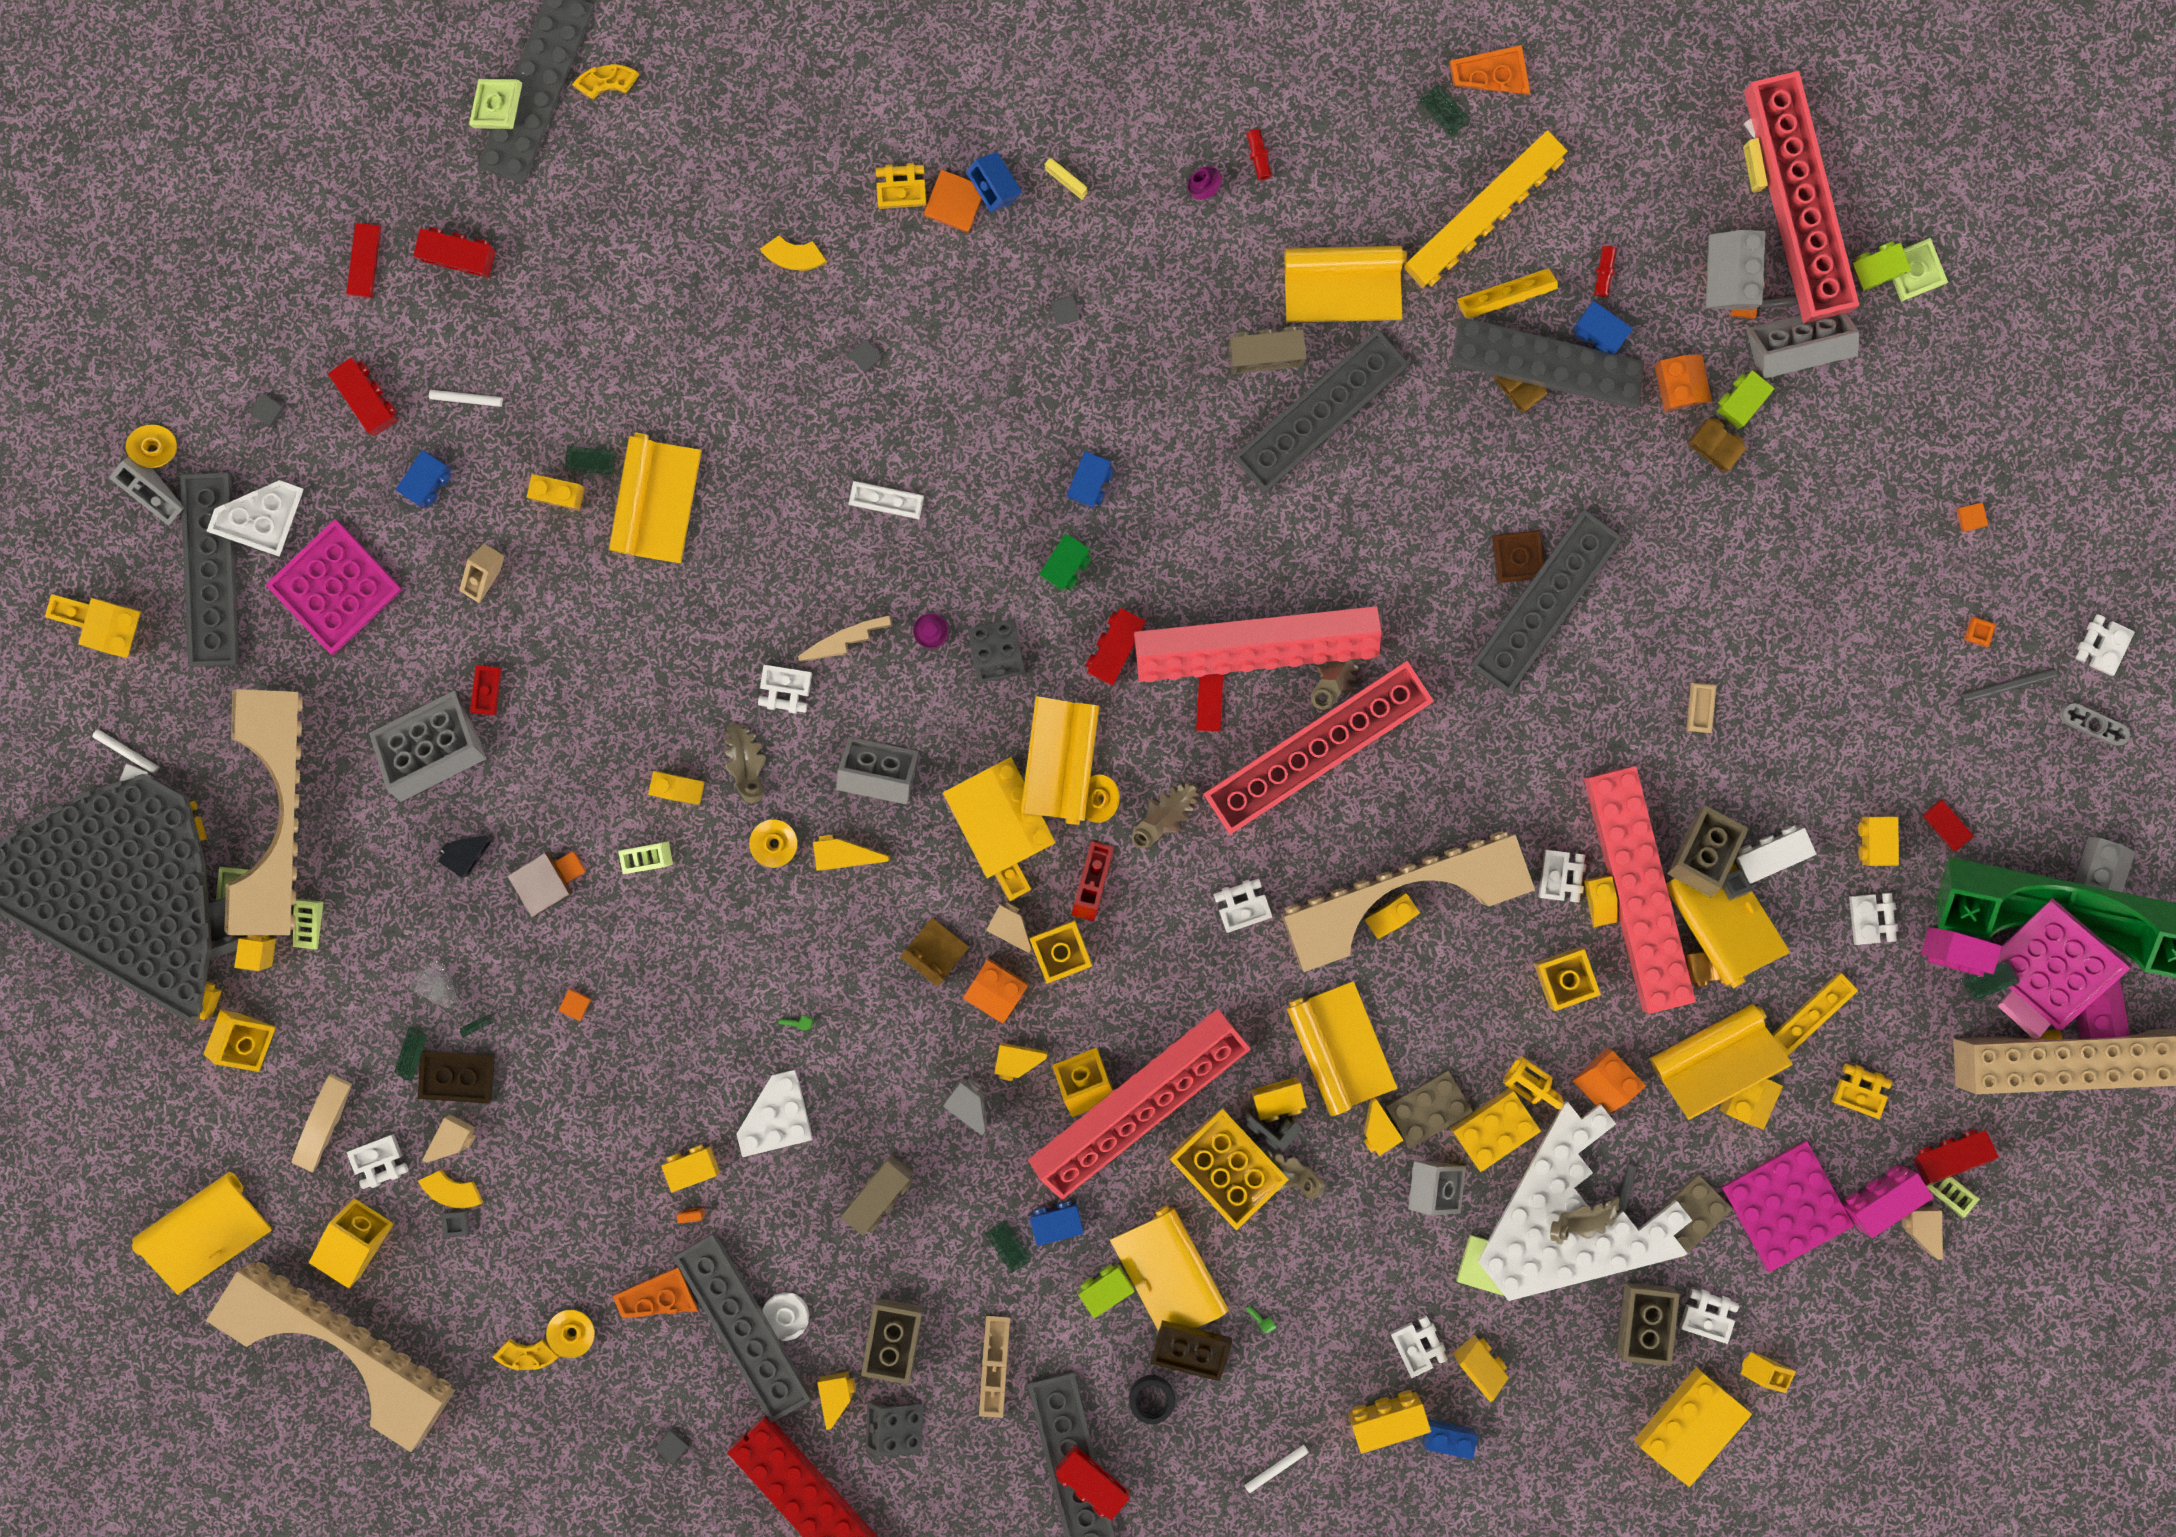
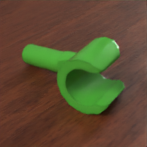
[779,1015,814,1030]
[1245,1305,1276,1333]

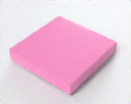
[1998,990,2051,1039]

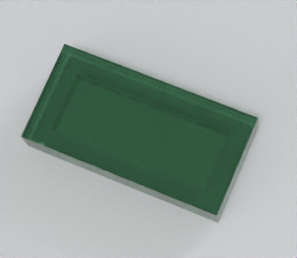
[1420,84,1470,137]
[565,446,616,476]
[1961,959,2020,1001]
[459,1014,497,1038]
[394,1027,427,1081]
[985,1219,1031,1273]

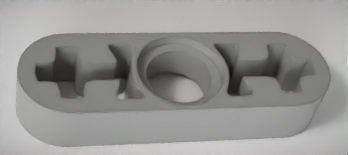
[2060,703,2130,746]

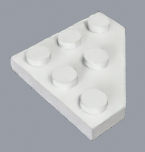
[207,480,304,557]
[737,1069,813,1157]

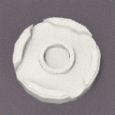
[762,1292,810,1341]

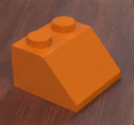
[1654,354,1712,412]
[963,958,1029,1024]
[1572,1048,1646,1114]

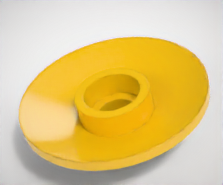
[125,425,177,468]
[1085,775,1120,823]
[749,820,798,868]
[546,1309,595,1358]

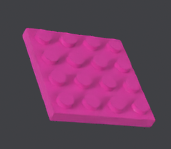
[266,519,403,655]
[1994,898,2132,1031]
[1721,1140,1854,1273]

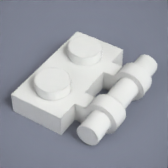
[2076,614,2135,676]
[758,665,812,714]
[1538,850,1586,903]
[1213,878,1272,933]
[1849,893,1898,945]
[346,1134,408,1189]
[1679,1289,1739,1344]
[1390,1315,1448,1378]

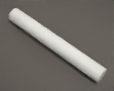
[429,390,503,407]
[92,729,160,775]
[1244,1444,1309,1493]

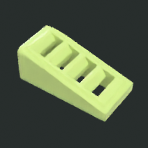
[618,841,673,874]
[293,899,323,950]
[1926,1177,1980,1218]

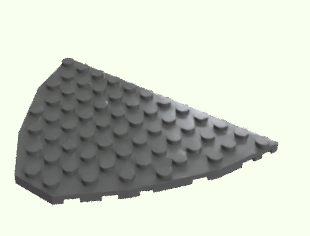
[0,774,212,1025]

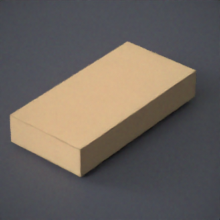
[1686,683,1717,733]

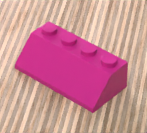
[2076,979,2130,1039]

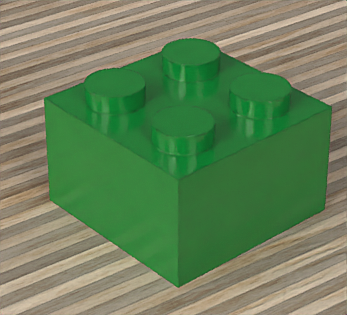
[1039,533,1092,594]

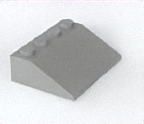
[369,690,486,802]

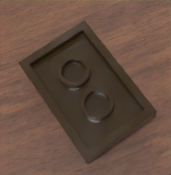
[417,1050,495,1104]
[1150,1320,1232,1381]

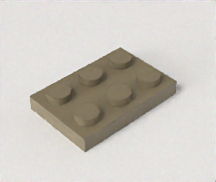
[1385,1070,1473,1149]
[1653,1174,1732,1260]

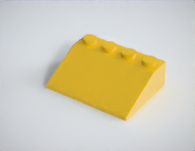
[943,757,1056,878]
[1167,1109,1289,1231]
[1634,1367,1752,1487]

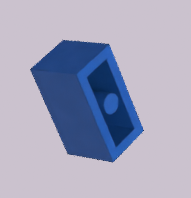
[966,152,1023,213]
[1572,301,1633,354]
[395,450,452,508]
[1066,451,1114,509]
[1029,1200,1084,1246]
[1422,1419,1478,1460]

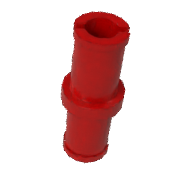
[1246,129,1272,181]
[1593,246,1618,297]

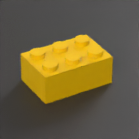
[1450,1088,1541,1172]
[1348,1390,1431,1454]

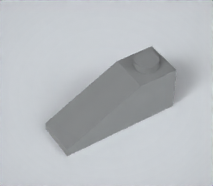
[109,457,184,526]

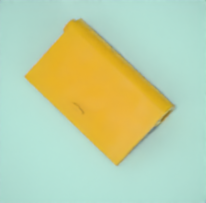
[1284,246,1407,323]
[608,433,702,564]
[1021,696,1100,825]
[1666,862,1790,989]
[1286,981,1398,1116]
[1649,1004,1792,1120]
[131,1172,272,1295]
[1110,1205,1229,1331]

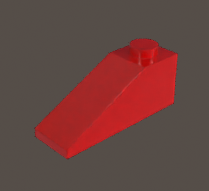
[1071,841,1114,922]

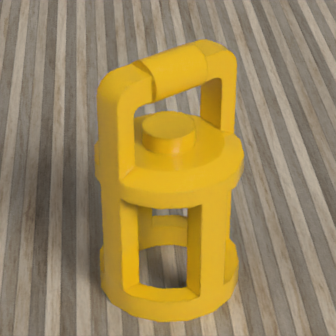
[1503,1056,1564,1110]

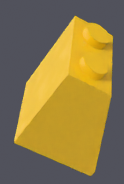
[309,1198,394,1288]

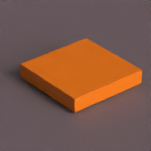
[924,169,982,233]

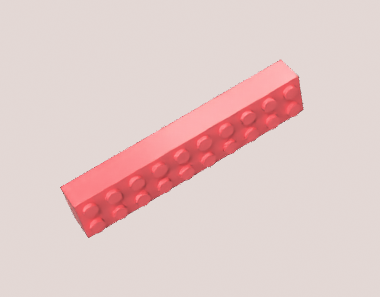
[1744,71,1860,324]
[1134,606,1381,682]
[1203,661,1434,835]
[1584,766,1696,1014]
[1028,1009,1251,1200]

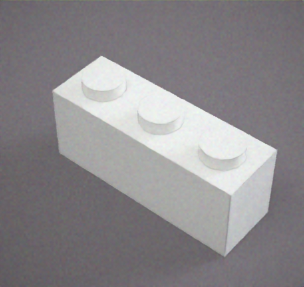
[1734,825,1817,884]

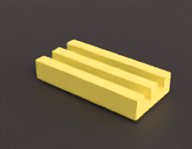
[1743,138,1768,193]
[1044,158,1087,200]

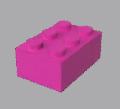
[1921,927,2002,977]
[1842,1165,1934,1238]

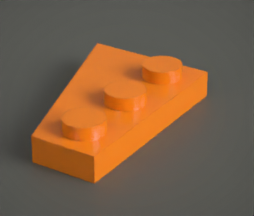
[1449,45,1531,95]
[612,1267,699,1318]

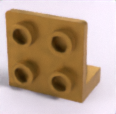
[900,918,969,987]

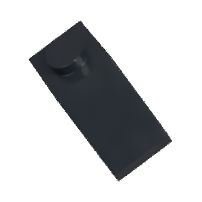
[438,835,495,878]

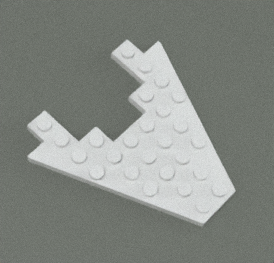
[1477,1101,1692,1301]

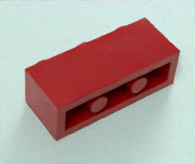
[413,227,496,278]
[327,357,398,436]
[1085,608,1146,686]
[1913,1129,1999,1186]
[1055,1444,1130,1521]

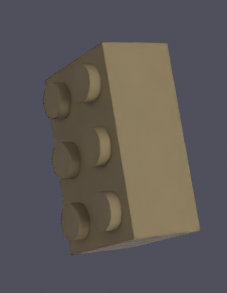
[1228,327,1306,374]
[1667,805,1749,898]
[840,1153,914,1236]
[1617,1282,1680,1366]
[861,1298,924,1385]

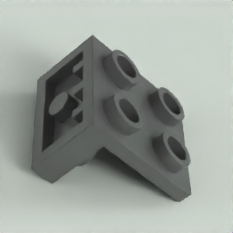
[968,619,1026,683]
[209,897,247,959]
[1244,1110,1303,1151]
[865,1401,923,1457]

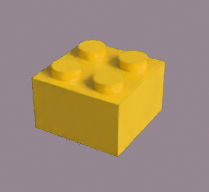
[1029,920,1092,984]
[1534,947,1601,1011]

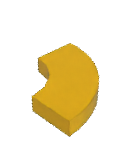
[572,64,640,100]
[760,235,827,271]
[418,1169,483,1208]
[492,1338,560,1370]

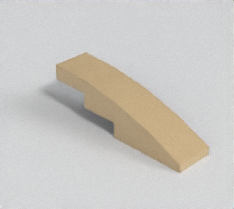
[798,616,893,662]
[291,1074,352,1173]
[979,1316,1010,1418]

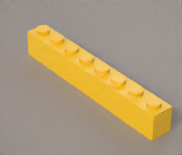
[1404,130,1567,289]

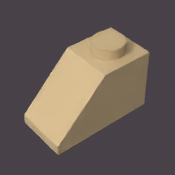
[459,544,504,603]
[986,902,1032,953]
[422,1114,476,1163]
[1902,1207,1943,1260]

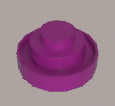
[1187,166,1222,200]
[913,613,949,649]

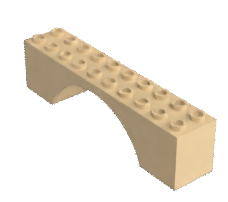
[224,689,302,935]
[1281,831,1535,972]
[1953,1029,2176,1094]
[206,1262,455,1452]

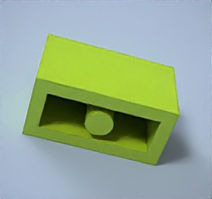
[1852,241,1912,292]
[1716,370,1775,429]
[1078,1264,1134,1319]

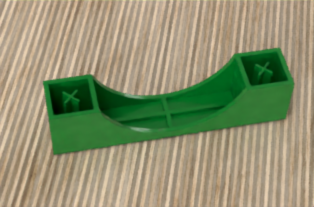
[1936,857,2176,978]

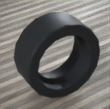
[1129,1375,1175,1425]

